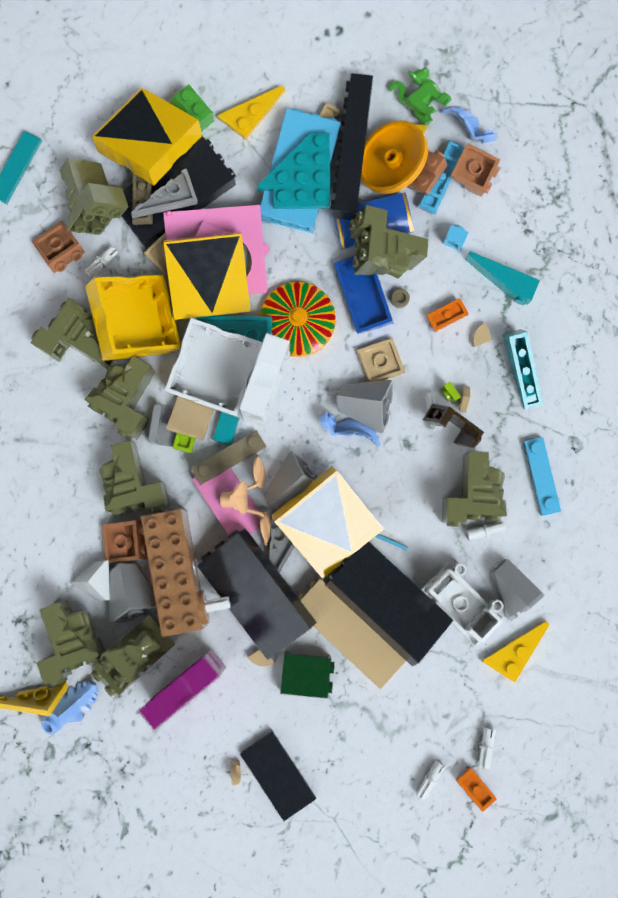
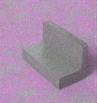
[148,404,176,447]

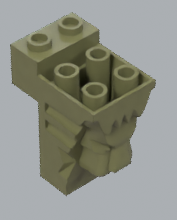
[60,158,128,235]
[349,205,428,279]
[30,298,114,369]
[85,356,156,441]
[99,441,170,515]
[442,451,507,527]
[36,600,106,686]
[91,615,175,698]

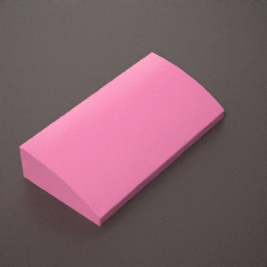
[192,468,261,535]

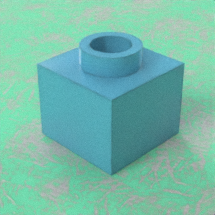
[443,225,468,251]

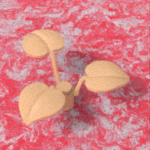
[220,455,271,546]

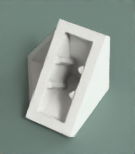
[70,561,110,600]

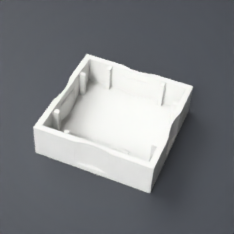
[165,318,263,418]
[239,333,290,427]

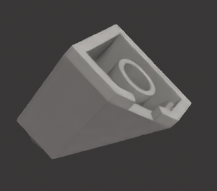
[335,380,393,433]
[264,451,319,511]
[491,559,545,621]
[109,562,157,623]

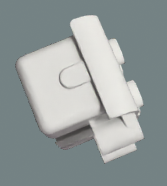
[421,563,504,646]

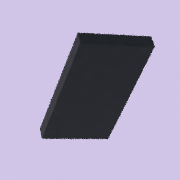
[240,731,317,821]

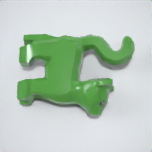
[388,67,452,126]

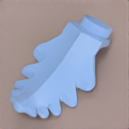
[440,106,497,144]
[320,411,380,447]
[41,681,98,734]

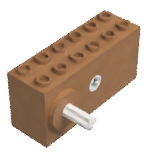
[141,509,231,637]

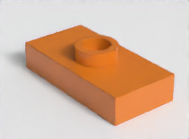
[426,298,469,332]
[455,767,497,812]

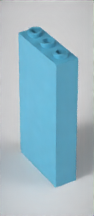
[260,109,341,234]

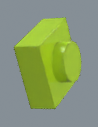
[441,382,461,404]
[173,433,196,454]

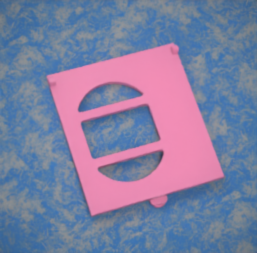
[163,205,270,294]

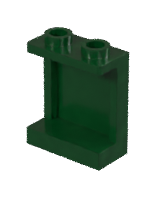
[280,652,335,699]

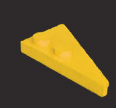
[218,85,285,140]
[482,621,550,682]
[0,682,68,716]

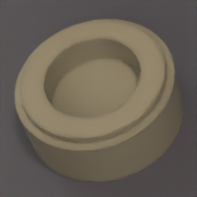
[390,289,410,308]

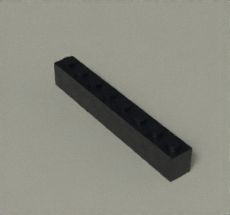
[330,73,373,220]

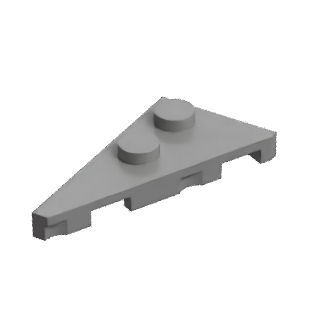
[131,169,198,219]
[269,510,295,573]

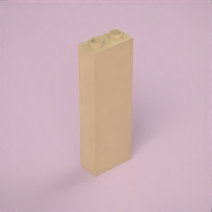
[298,579,406,689]

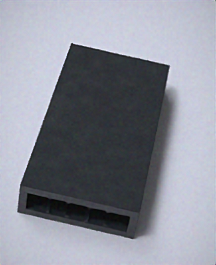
[121,136,236,249]
[197,528,317,660]
[325,541,454,667]

